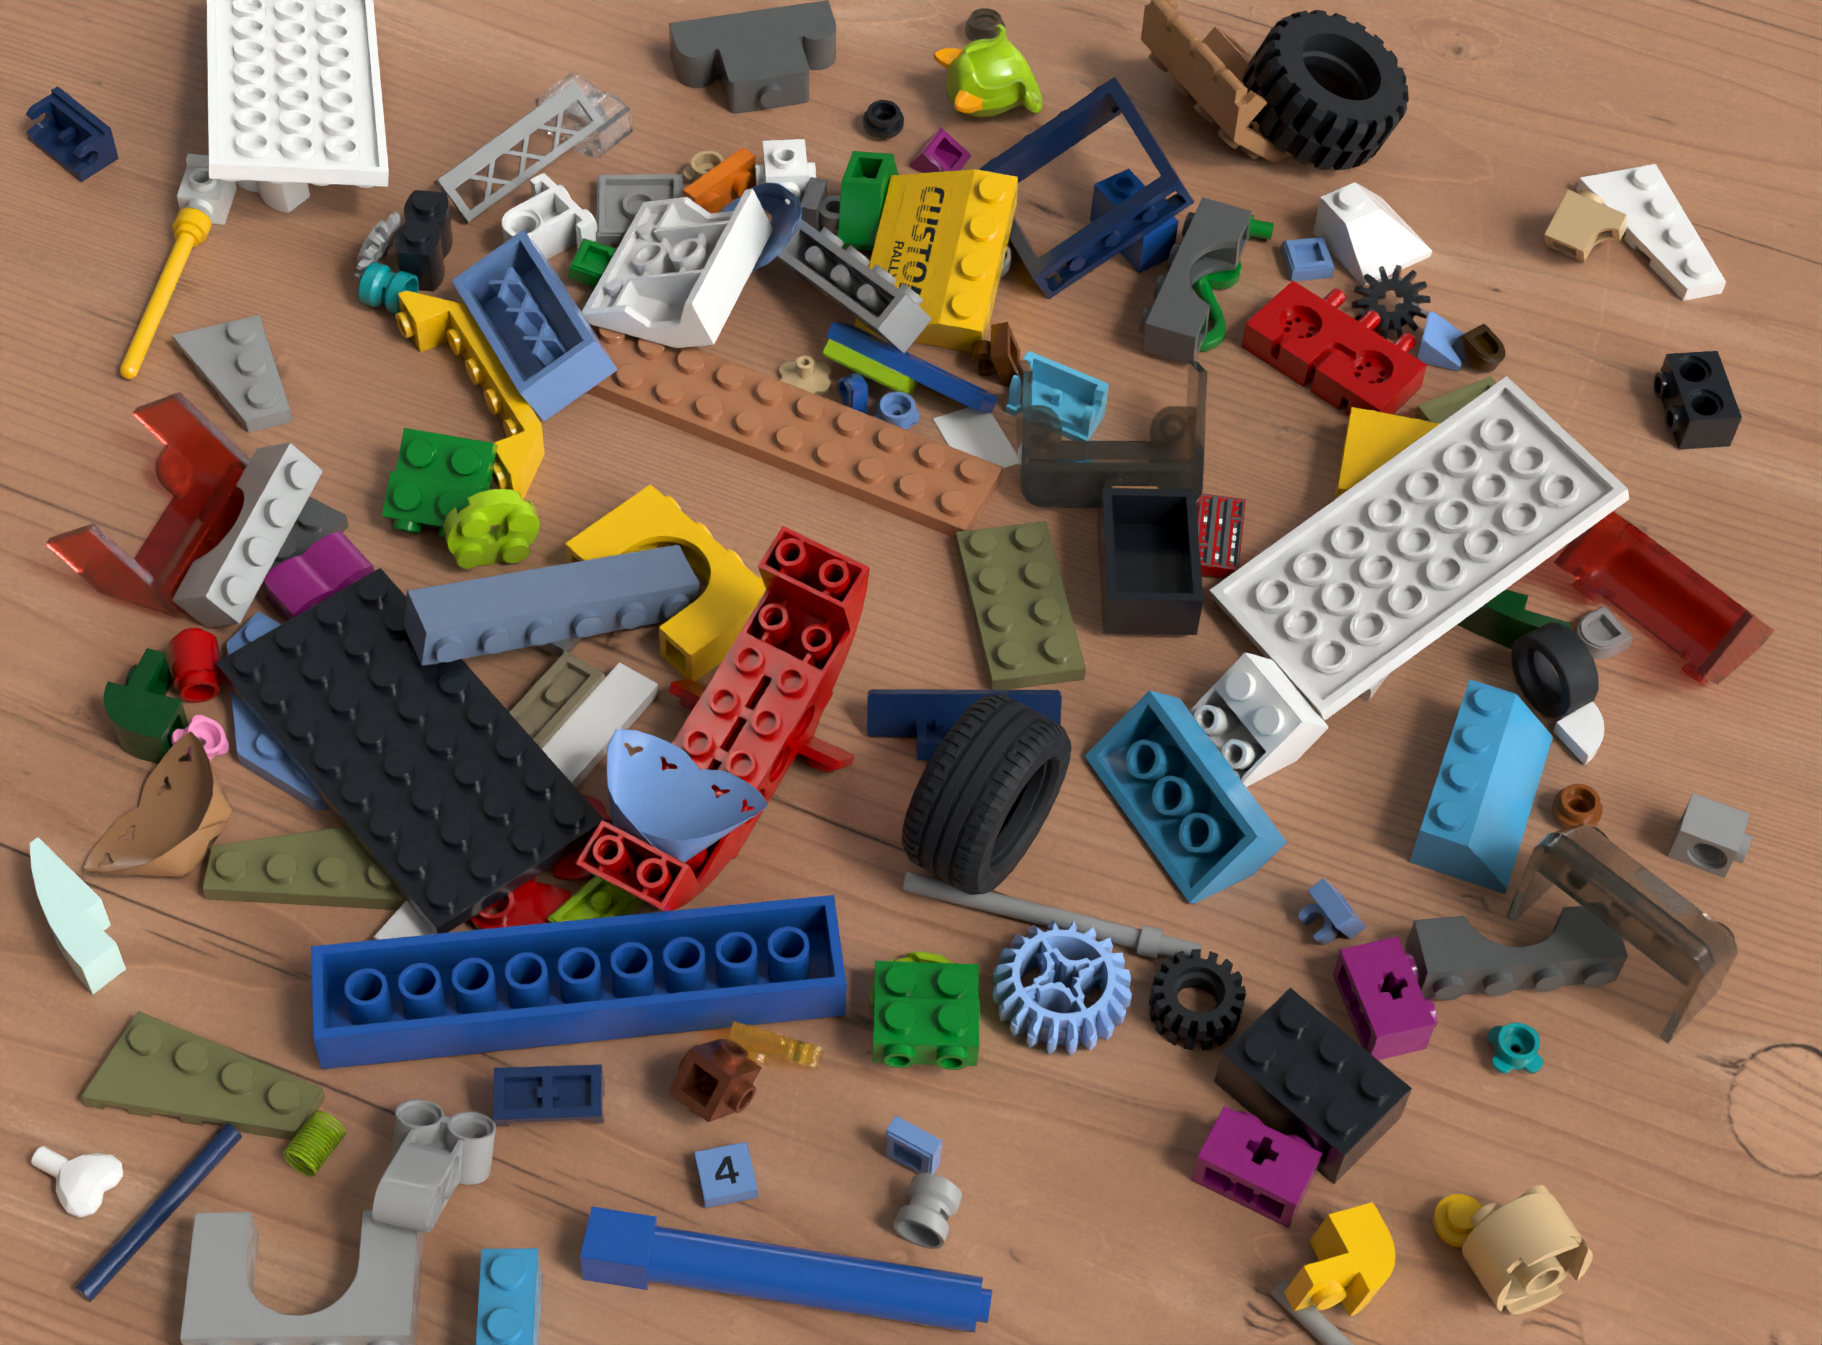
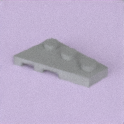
[172,315,293,433]

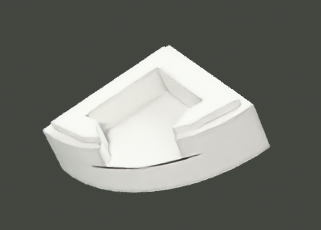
[1553,701,1605,765]

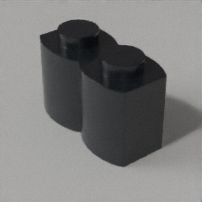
[395,190,453,292]

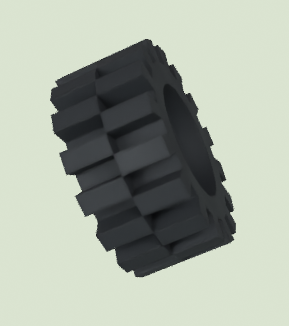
[1149,949,1246,1051]

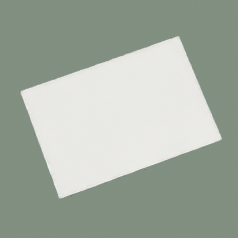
[933,407,1021,468]

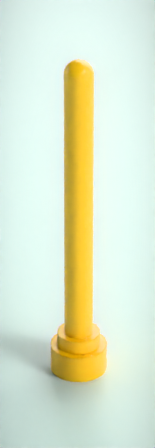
[120,208,212,379]

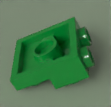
[382,428,498,538]
[872,961,980,1070]

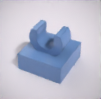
[1298,878,1367,945]

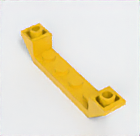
[395,290,545,500]

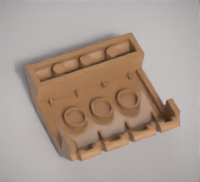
[1141,0,1293,164]

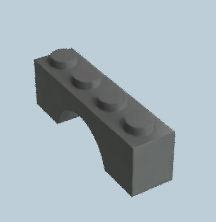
[1139,197,1252,365]
[1405,903,1628,1001]

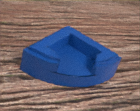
[837,373,868,414]

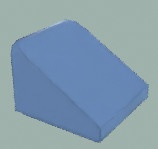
[1417,311,1464,371]

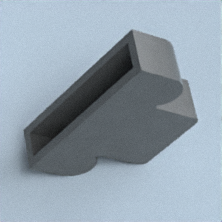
[669,0,836,114]

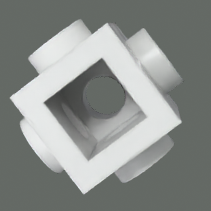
[755,139,816,204]

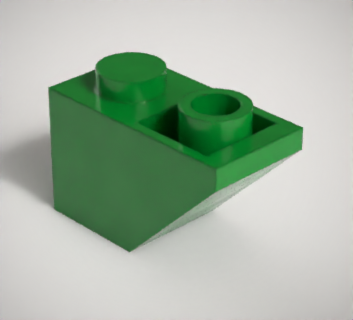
[838,151,898,251]

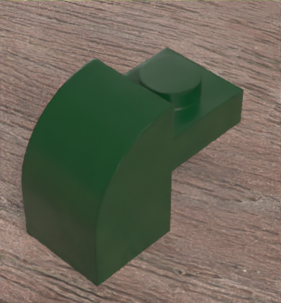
[104,648,189,764]

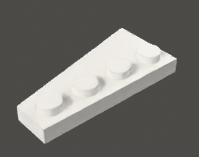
[1576,164,1726,301]

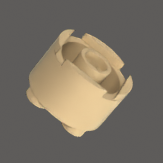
[1462,1185,1593,1314]

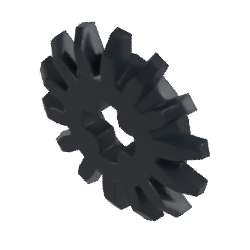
[1352,265,1431,339]

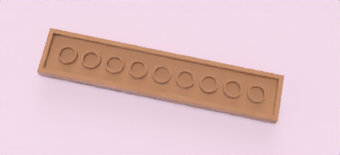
[586,325,1003,538]

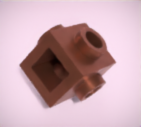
[668,1038,762,1122]

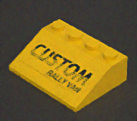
[854,169,1018,353]

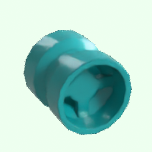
[358,262,419,314]

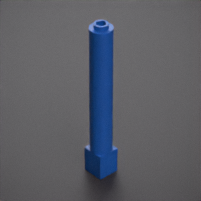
[580,1207,992,1333]

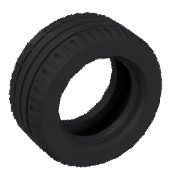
[902,694,1072,895]

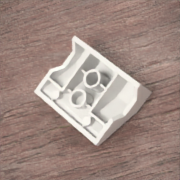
[581,189,773,348]

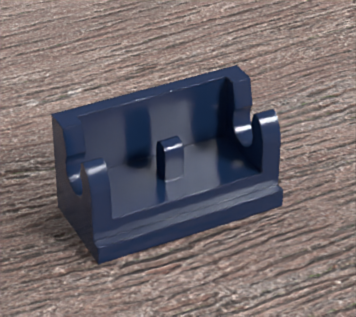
[26,86,119,182]
[493,1064,605,1127]

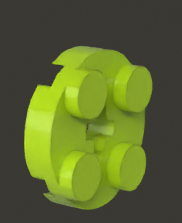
[443,489,540,569]

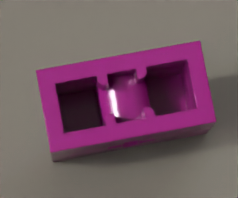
[1333,936,1437,1060]
[1191,1106,1322,1228]

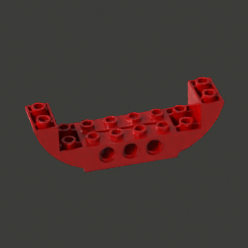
[575,526,870,911]

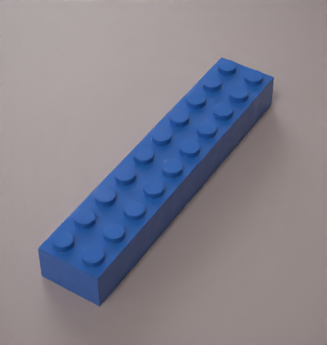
[311,895,847,1069]

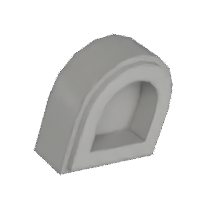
[1575,605,1634,659]

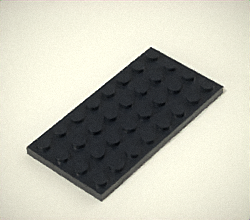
[216,568,605,934]

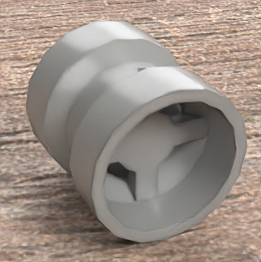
[893,1173,963,1249]

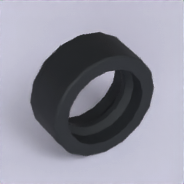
[1511,622,1599,719]

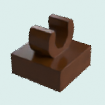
[972,322,1020,386]

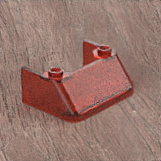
[45,392,251,617]
[1554,511,1775,686]

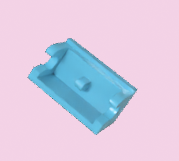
[1006,351,1109,445]

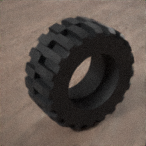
[1242,10,1409,171]

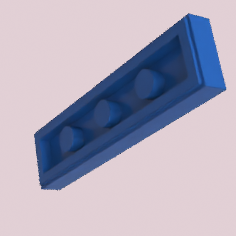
[826,322,998,413]

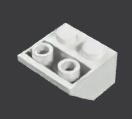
[1190,652,1329,787]

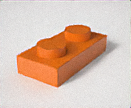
[683,147,756,213]

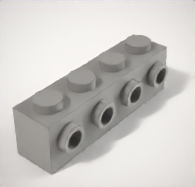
[773,219,932,353]

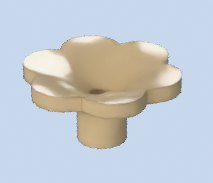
[779,356,831,395]

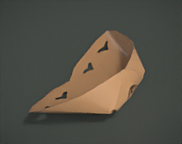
[84,731,233,877]

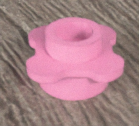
[171,715,229,762]

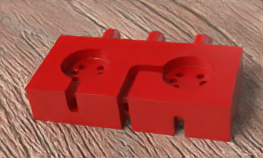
[1241,280,1427,416]

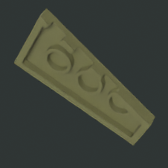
[203,826,406,910]
[81,1011,325,1141]

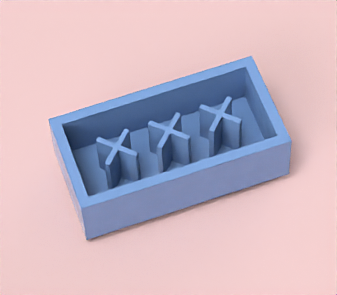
[452,229,618,422]

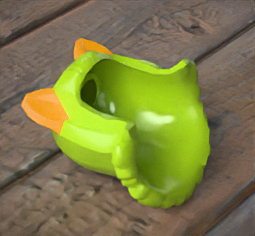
[934,24,1043,117]

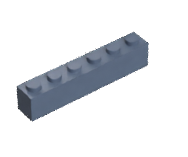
[403,545,700,666]

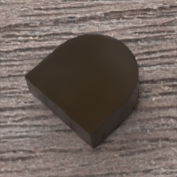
[1452,324,1506,372]

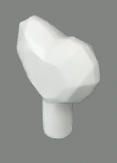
[31,1146,123,1218]

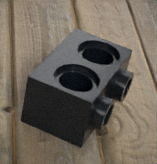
[1654,351,1742,450]

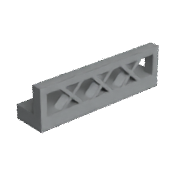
[434,81,605,223]

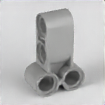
[372,1099,496,1233]

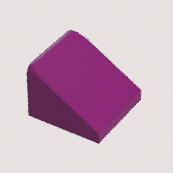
[909,127,971,173]

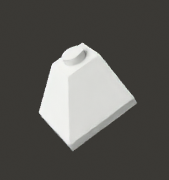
[1313,182,1432,287]

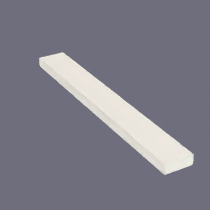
[374,662,659,940]

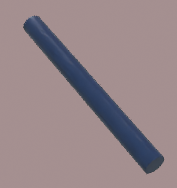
[74,1123,242,1303]

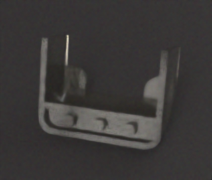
[1016,360,1208,508]
[1507,824,1738,1043]

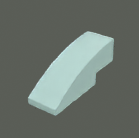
[30,837,126,995]

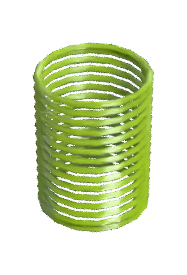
[283,1110,347,1176]

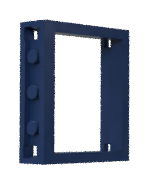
[978,77,1194,299]

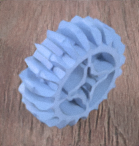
[992,920,1132,1056]

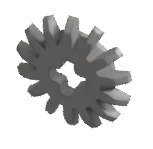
[354,211,401,281]

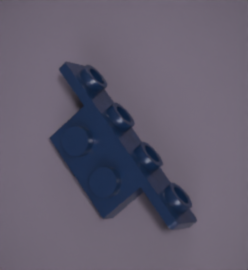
[867,689,1062,761]

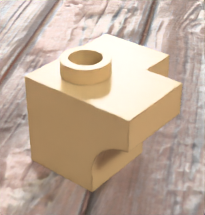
[1544,189,1627,263]

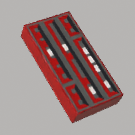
[1197,493,1246,579]

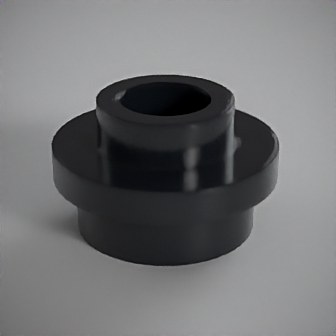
[863,100,904,138]

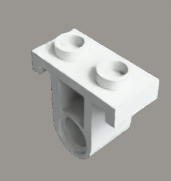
[502,173,598,259]

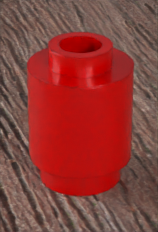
[168,628,223,703]

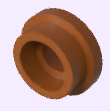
[1552,784,1603,831]

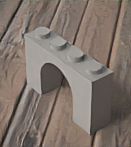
[180,1210,424,1345]

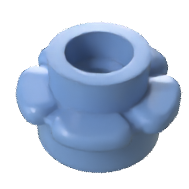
[875,391,919,430]

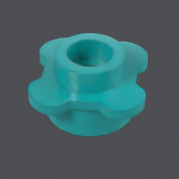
[1487,1023,1543,1074]

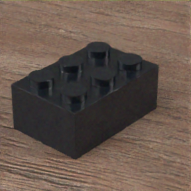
[1097,488,1203,635]
[1214,988,1412,1184]

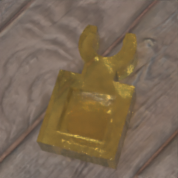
[728,1021,824,1070]

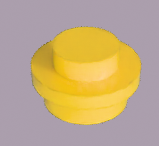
[1433,1194,1483,1248]

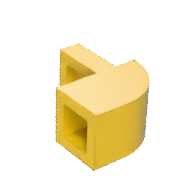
[1284,1202,1396,1317]

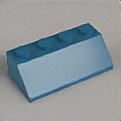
[1409,679,1553,894]
[1085,690,1287,904]

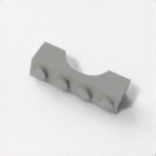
[172,443,323,628]

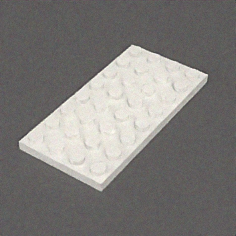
[206,0,389,188]
[1210,376,1629,721]

